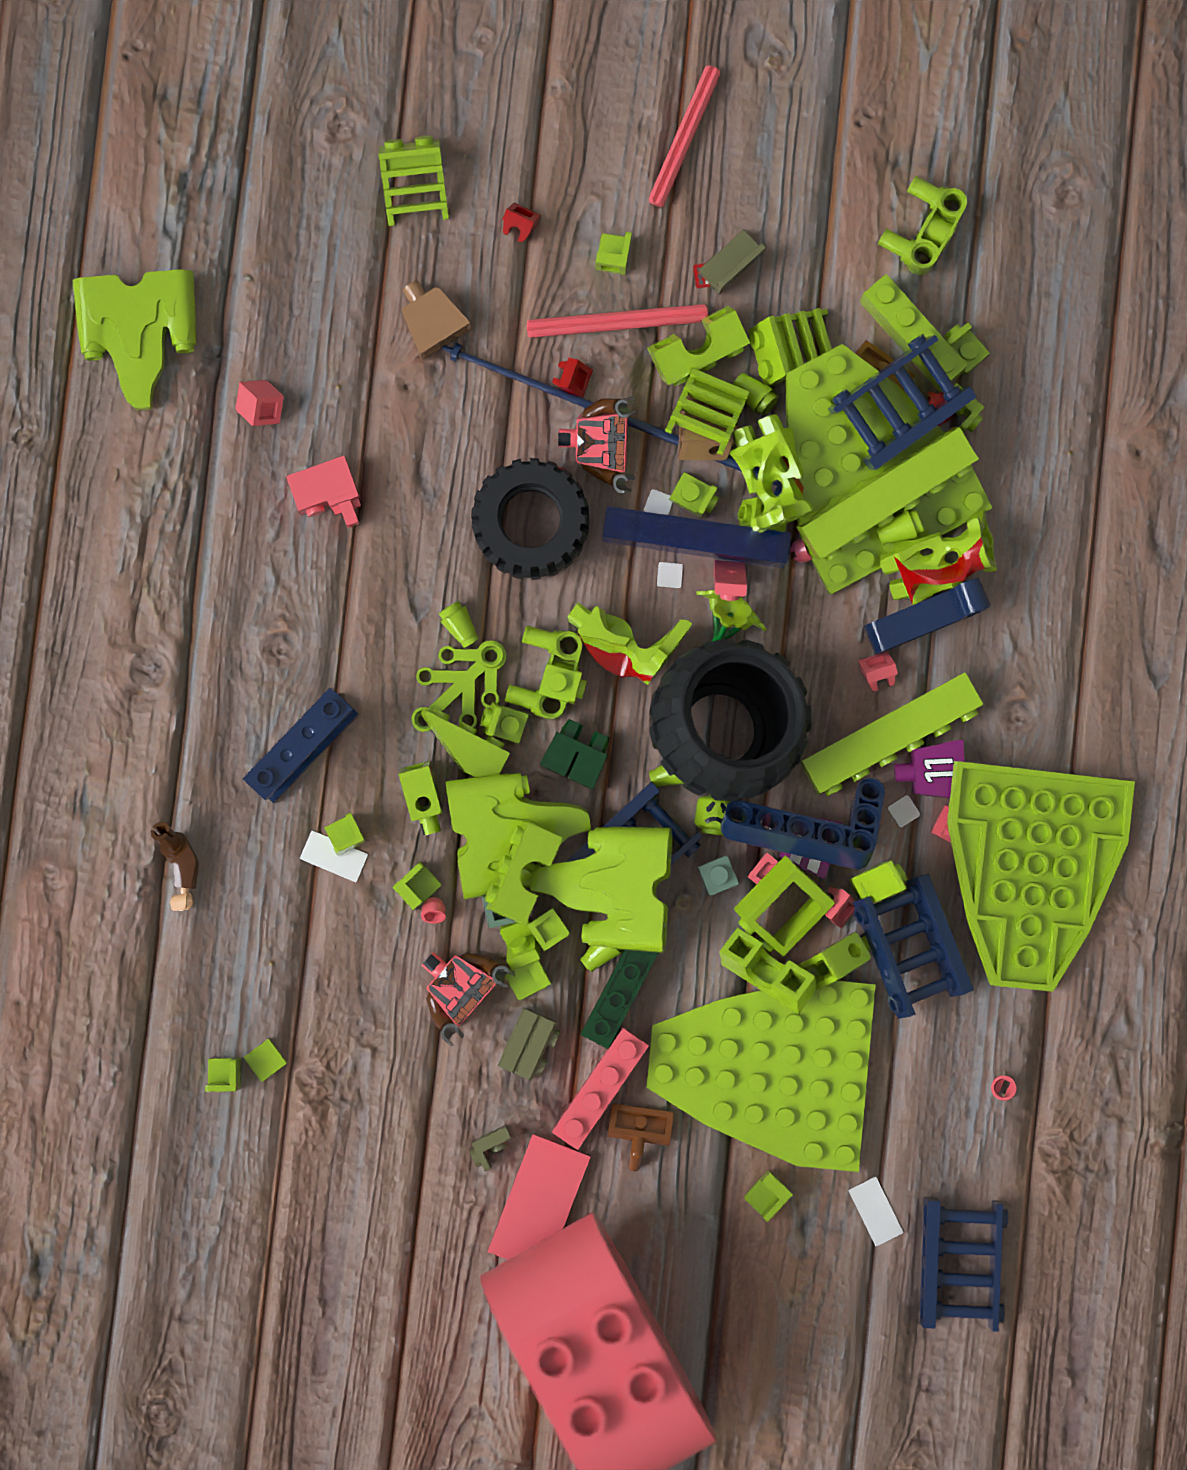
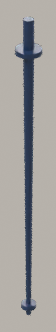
[442,343,782,496]

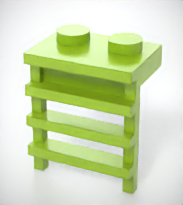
[378,136,449,226]
[748,308,831,387]
[665,368,750,455]

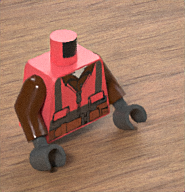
[558,396,637,493]
[421,952,515,1047]

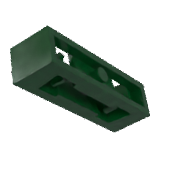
[580,950,659,1049]

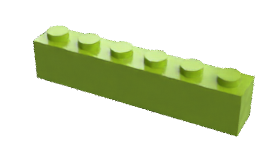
[796,427,978,561]
[800,672,983,797]

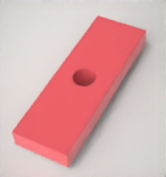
[713,560,747,601]

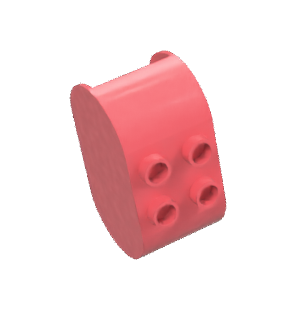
[480,1212,717,1470]

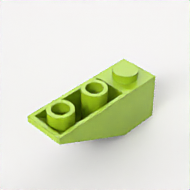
[421,708,510,778]
[849,860,907,903]

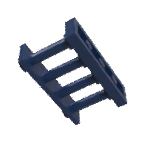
[827,334,977,470]
[242,688,360,803]
[566,782,702,918]
[853,873,974,1019]
[919,1197,1008,1332]

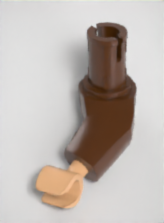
[151,822,199,911]

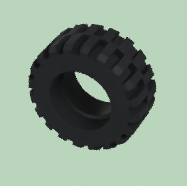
[471,458,590,580]

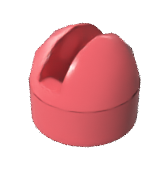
[790,538,812,563]
[421,897,446,924]
[991,1075,1017,1101]

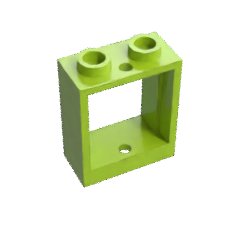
[733,855,835,957]

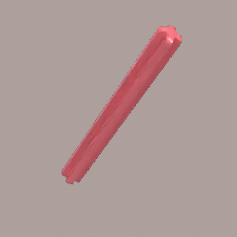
[527,304,708,338]

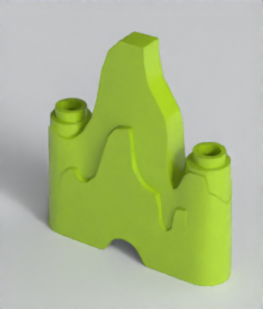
[73,269,197,411]
[446,773,591,900]
[530,827,672,953]

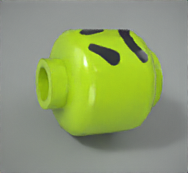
[694,795,735,836]

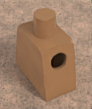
[401,280,471,360]
[678,396,742,461]

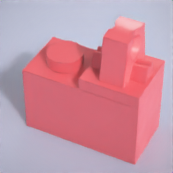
[286,456,361,528]

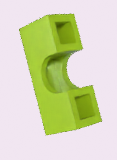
[647,306,750,386]
[485,822,563,925]
[719,927,816,1014]

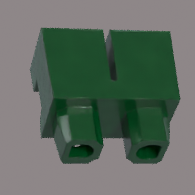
[539,719,609,790]

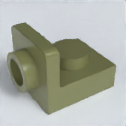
[469,1124,512,1171]

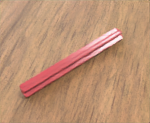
[649,65,720,207]

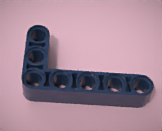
[720,778,885,869]

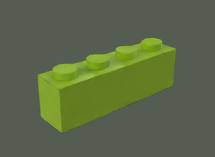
[859,274,968,392]

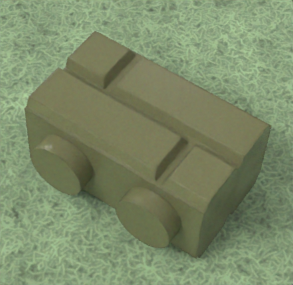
[497,1007,561,1081]

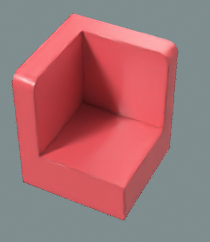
[236,380,284,426]

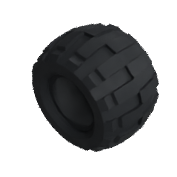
[649,639,812,801]

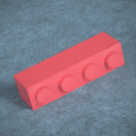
[552,1026,649,1150]

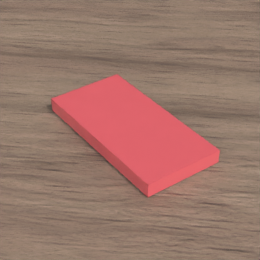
[487,1134,591,1260]

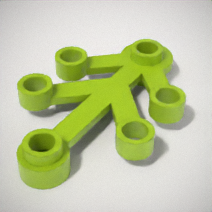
[411,640,507,732]

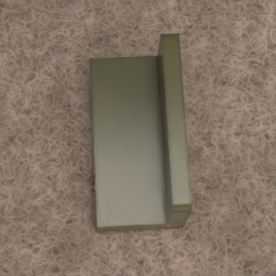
[698,229,767,294]

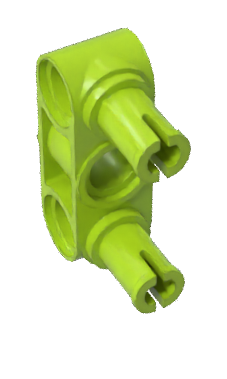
[877,176,967,275]
[505,625,583,721]

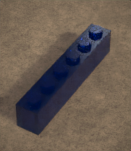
[602,506,791,568]

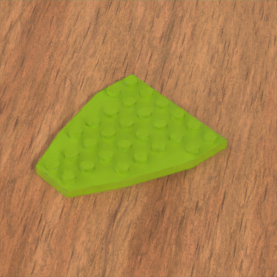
[786,344,992,595]
[947,761,1135,992]
[646,979,875,1172]

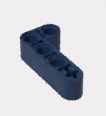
[864,577,991,655]

